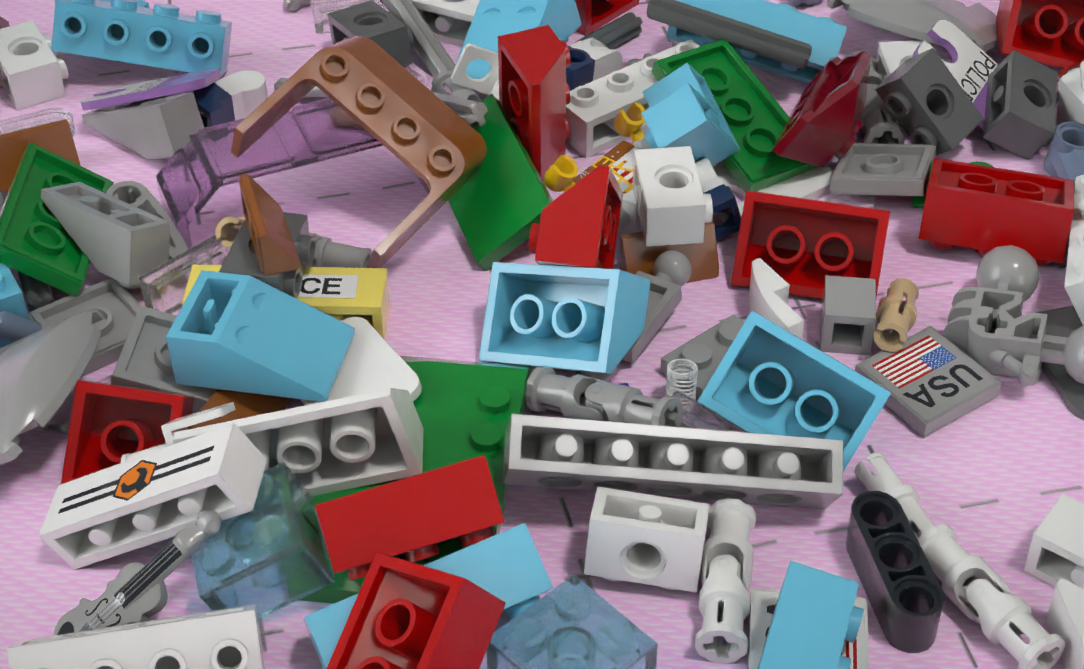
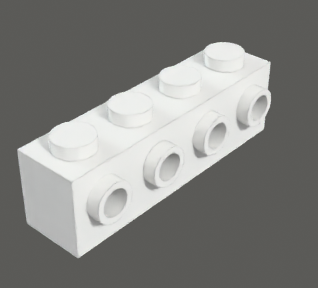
[566,39,700,158]
[6,604,265,669]

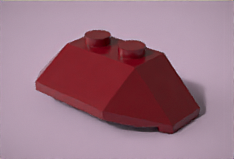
[772,50,872,167]

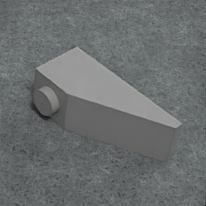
[82,92,209,164]
[41,182,170,288]

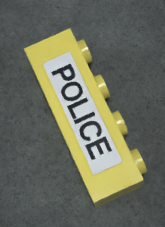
[182,265,390,340]

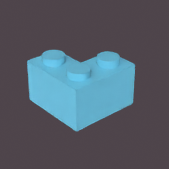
[642,63,740,166]

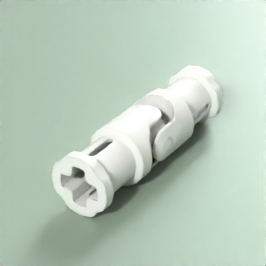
[695,498,756,664]
[918,523,1066,669]

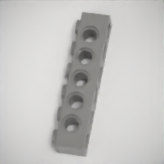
[502,414,843,509]

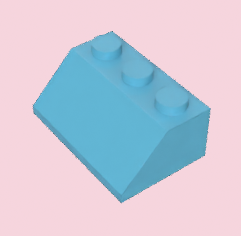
[479,262,651,374]
[697,311,891,472]

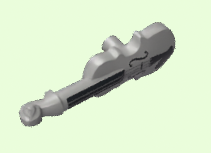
[54,510,222,635]

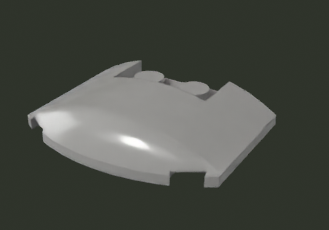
[827,0,998,52]
[0,308,103,465]

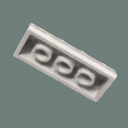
[173,388,424,508]

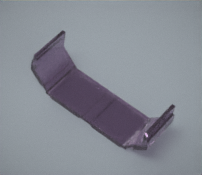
[156,98,429,258]

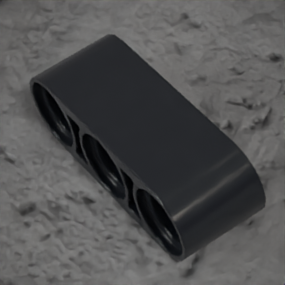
[846,491,944,653]

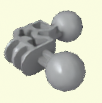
[943,245,1084,386]

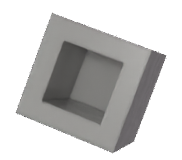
[820,275,876,355]

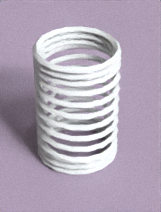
[665,359,698,413]

